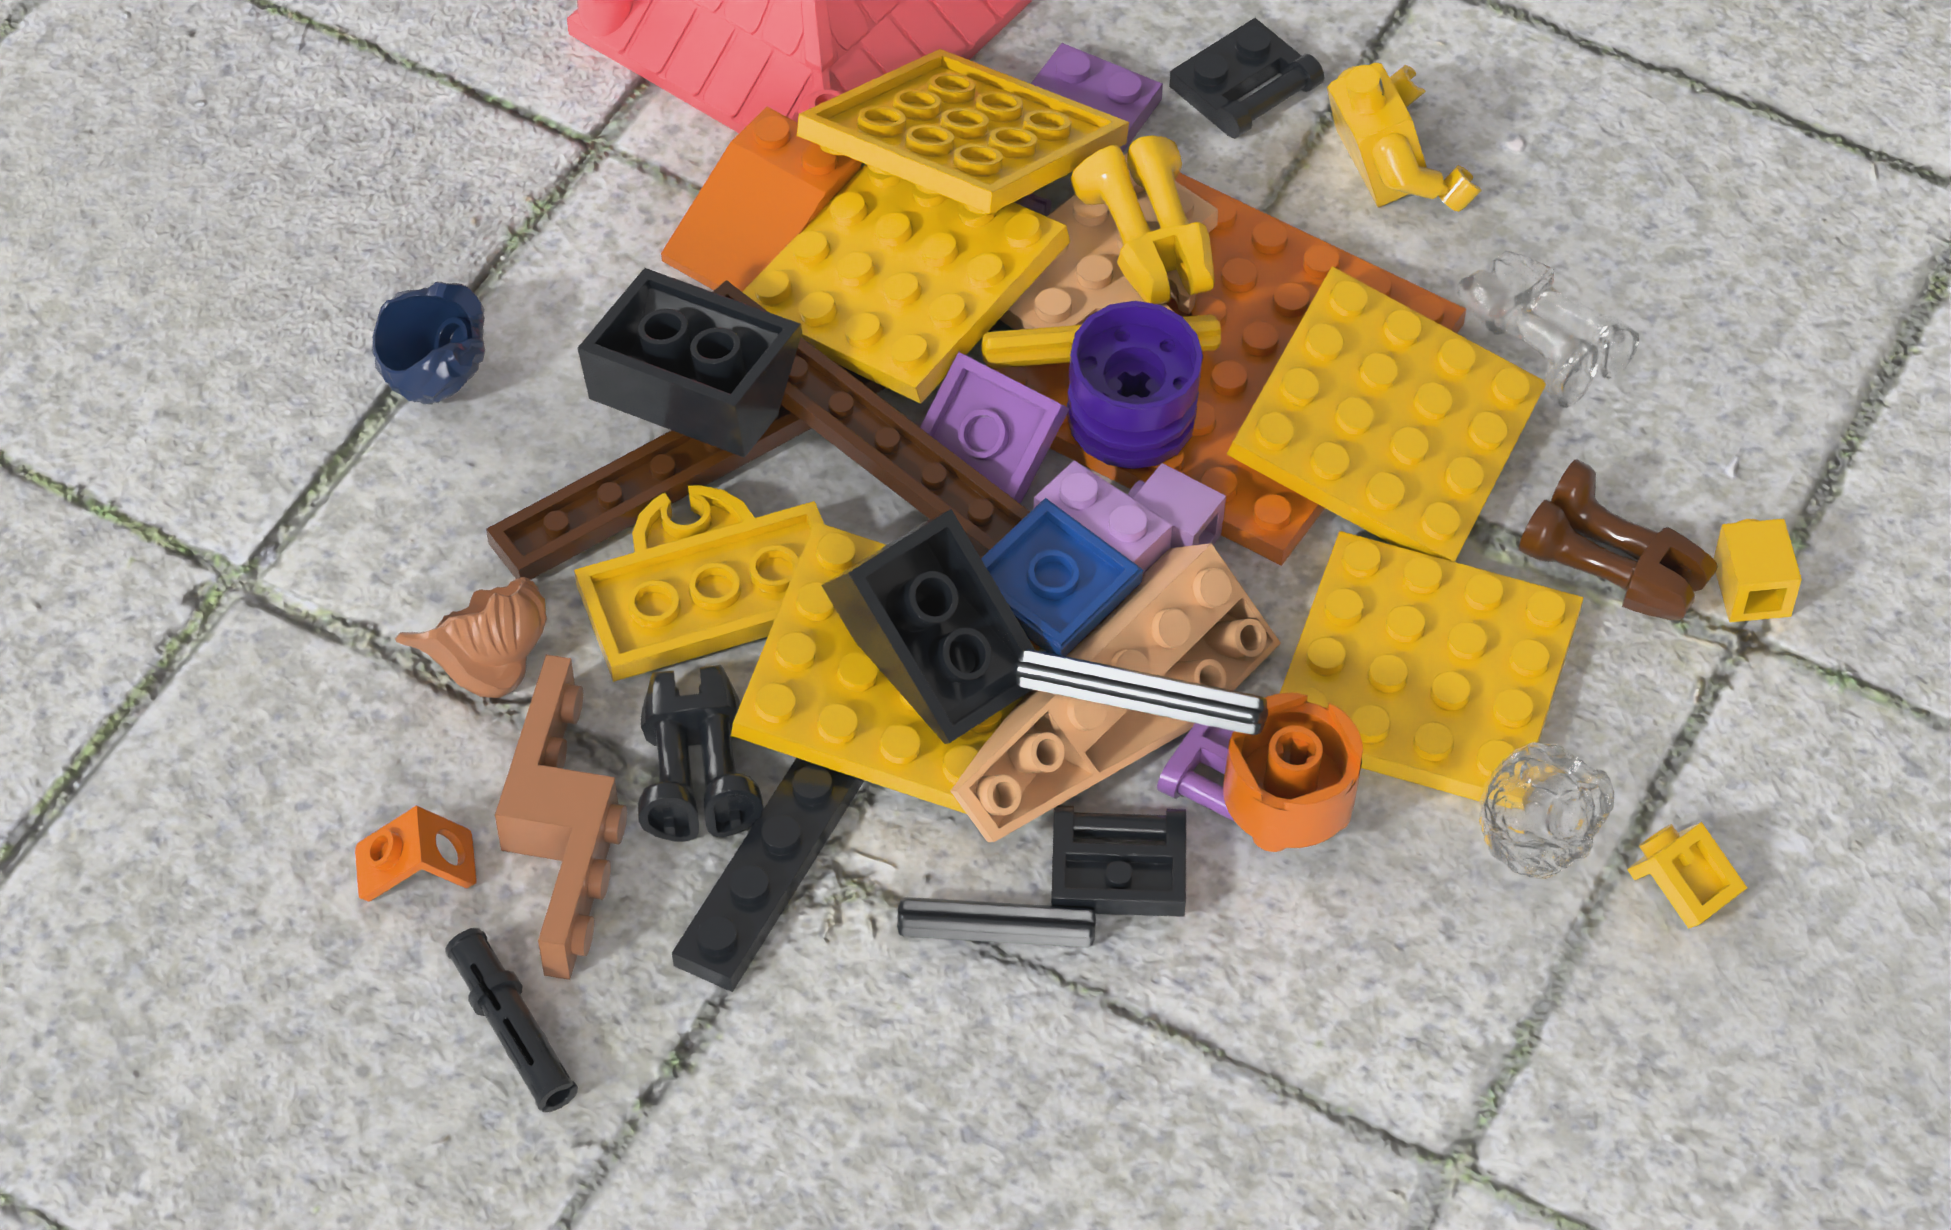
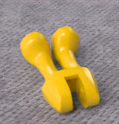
[1070,135,1215,305]

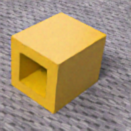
[1713,519,1802,622]

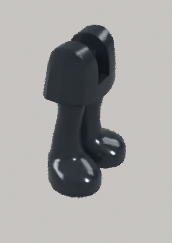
[638,665,763,842]

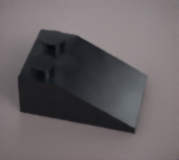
[821,509,1035,744]

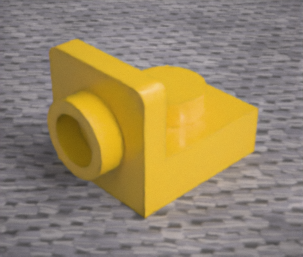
[1627,822,1747,929]

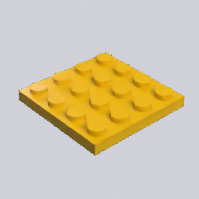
[797,49,1129,214]
[743,164,1071,404]
[1226,266,1547,562]
[731,521,1041,814]
[1279,531,1584,812]

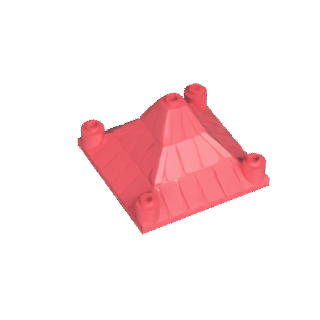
[567,0,1033,133]

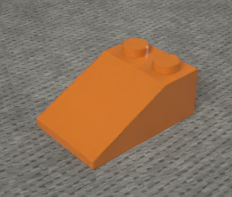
[661,106,862,292]

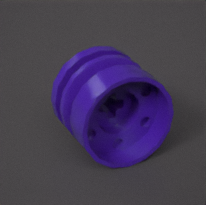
[1067,301,1203,469]

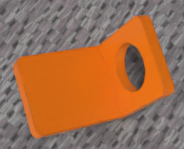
[355,805,477,902]

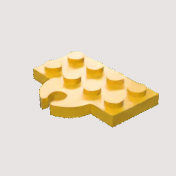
[574,485,824,682]

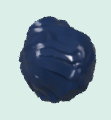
[371,282,485,405]

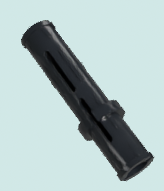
[445,928,578,1113]

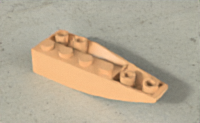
[950,543,1281,842]

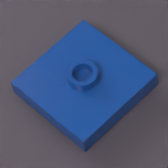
[981,498,1144,656]

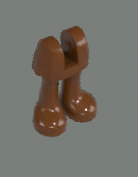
[1519,459,1718,621]

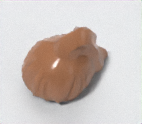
[395,577,547,698]

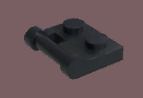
[1169,18,1325,139]
[1051,805,1186,917]

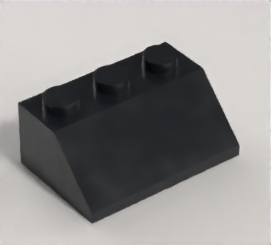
[577,268,802,458]

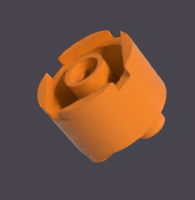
[1223,692,1363,852]

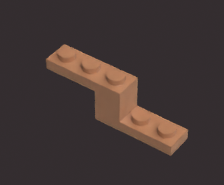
[495,654,627,980]

